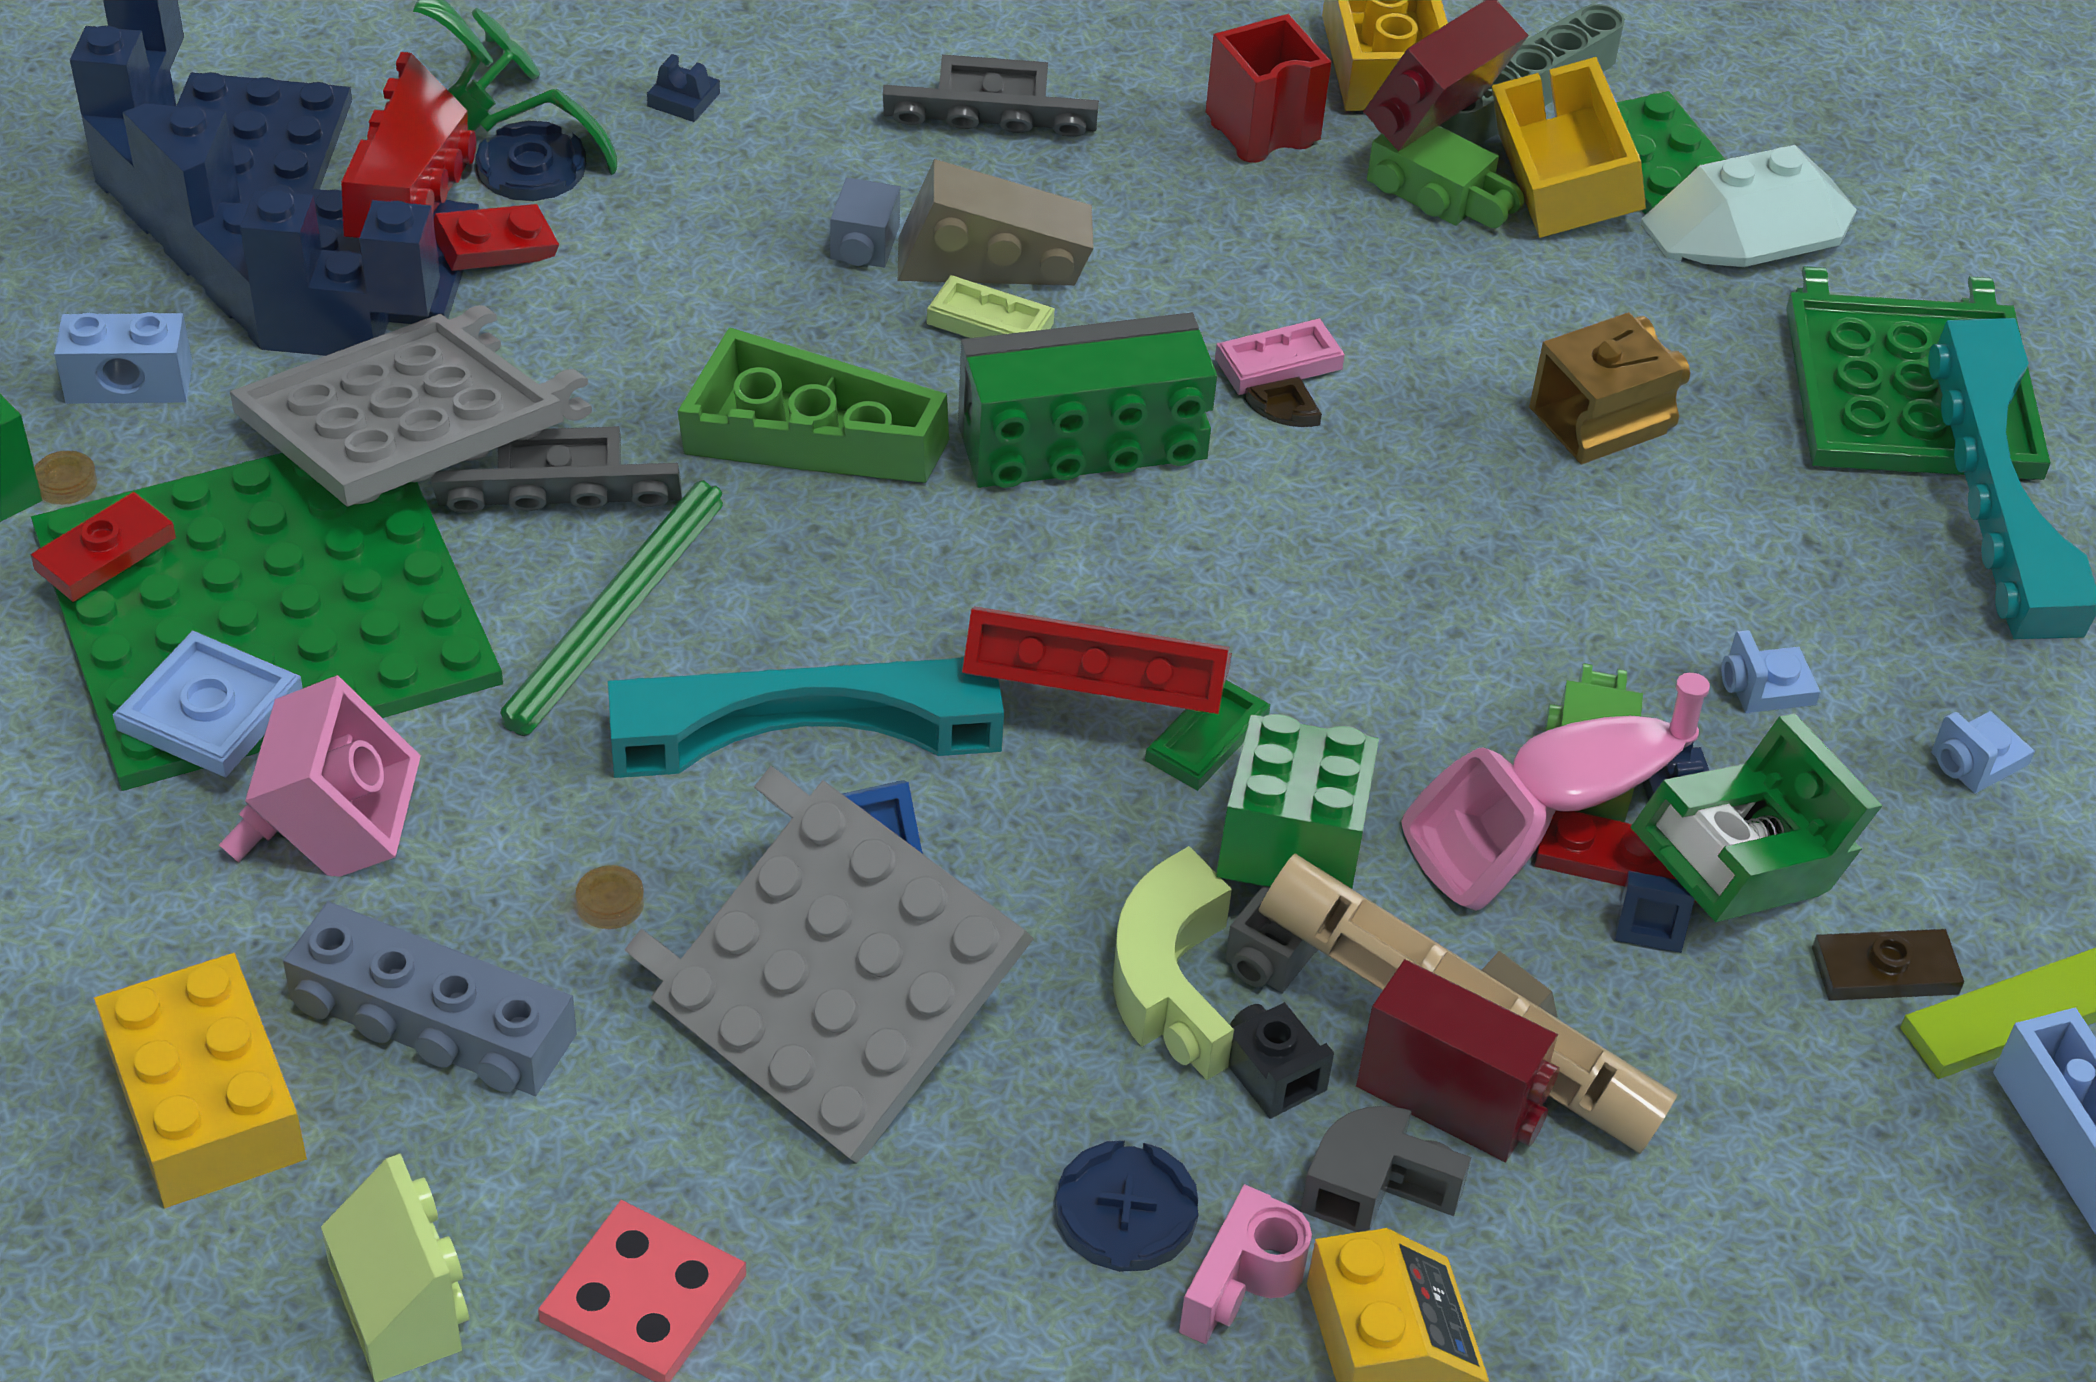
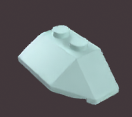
[1640,145,1857,267]

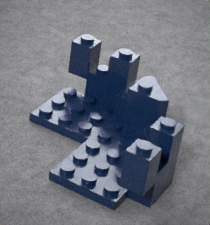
[70,0,479,356]

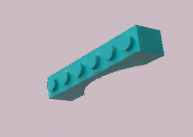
[1928,318,2096,640]
[608,657,1004,778]

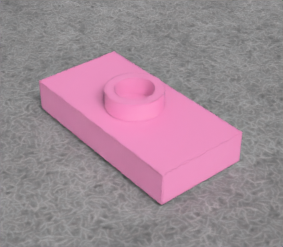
[1215,318,1345,395]

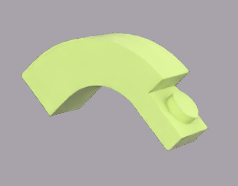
[1113,846,1234,1080]

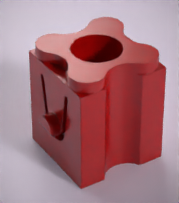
[1205,13,1331,163]

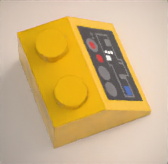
[1307,1228,1490,1382]

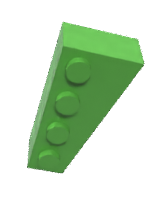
[677,327,949,483]

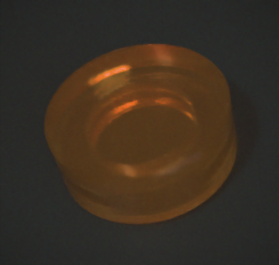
[35,450,97,505]
[576,865,644,929]

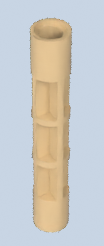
[1259,854,1678,1154]

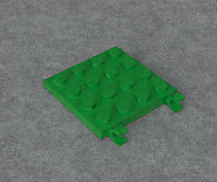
[1786,266,2051,480]

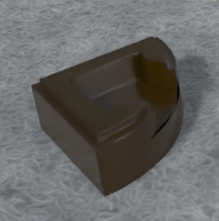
[1245,377,1322,427]

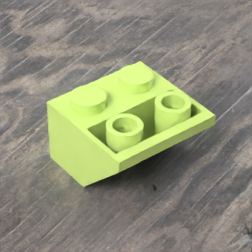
[321,1153,469,1382]

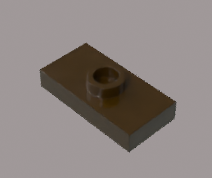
[1812,929,1964,1001]

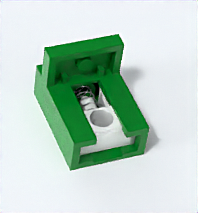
[1630,713,1883,923]

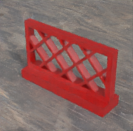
[962,606,1232,714]

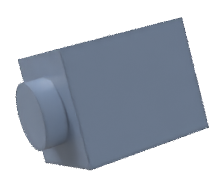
[830,177,901,268]

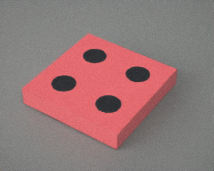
[538,1200,746,1382]

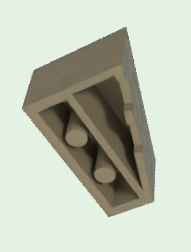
[897,159,1094,286]

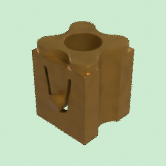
[1529,312,1690,465]

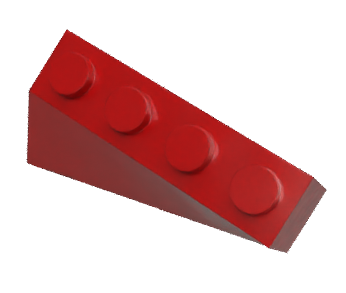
[341,52,476,238]

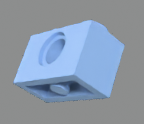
[54,312,193,404]

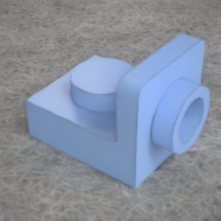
[1721,630,1820,713]
[1931,711,2035,794]

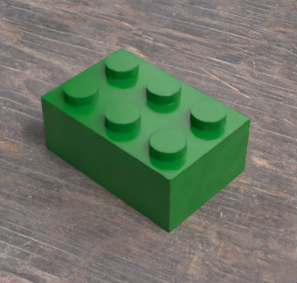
[1216,714,1379,889]

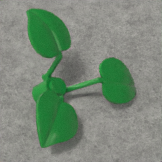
[413,0,618,175]

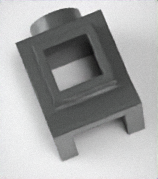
[1225,886,1318,993]

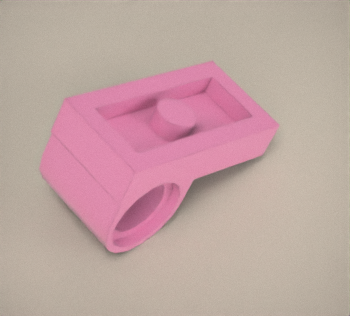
[1179,1184,1312,1344]

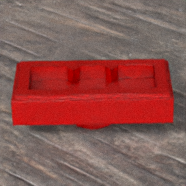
[30,492,176,602]

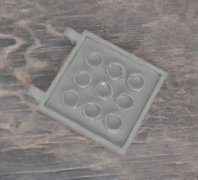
[230,305,592,507]
[624,766,1034,1163]

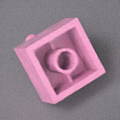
[219,675,421,877]

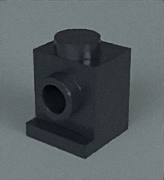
[1228,1002,1334,1119]

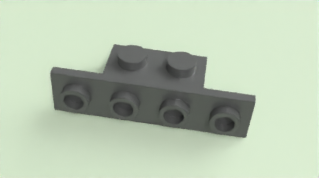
[883,54,1099,137]
[431,426,682,513]

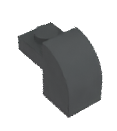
[1300,1106,1472,1232]

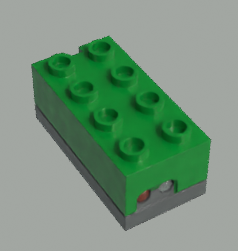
[958,312,1217,488]

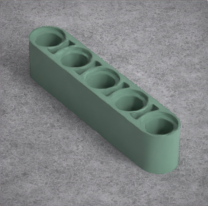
[1439,4,1625,145]

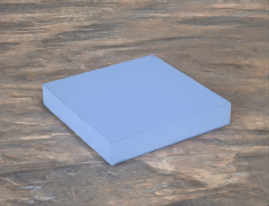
[113,630,303,778]

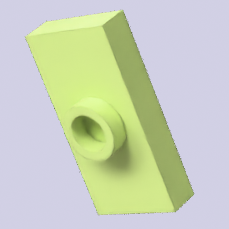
[927,275,1055,338]

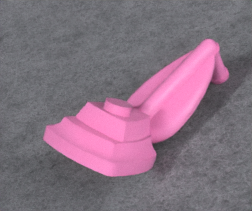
[1401,673,1710,911]

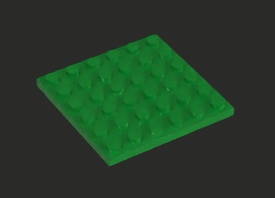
[31,453,503,791]

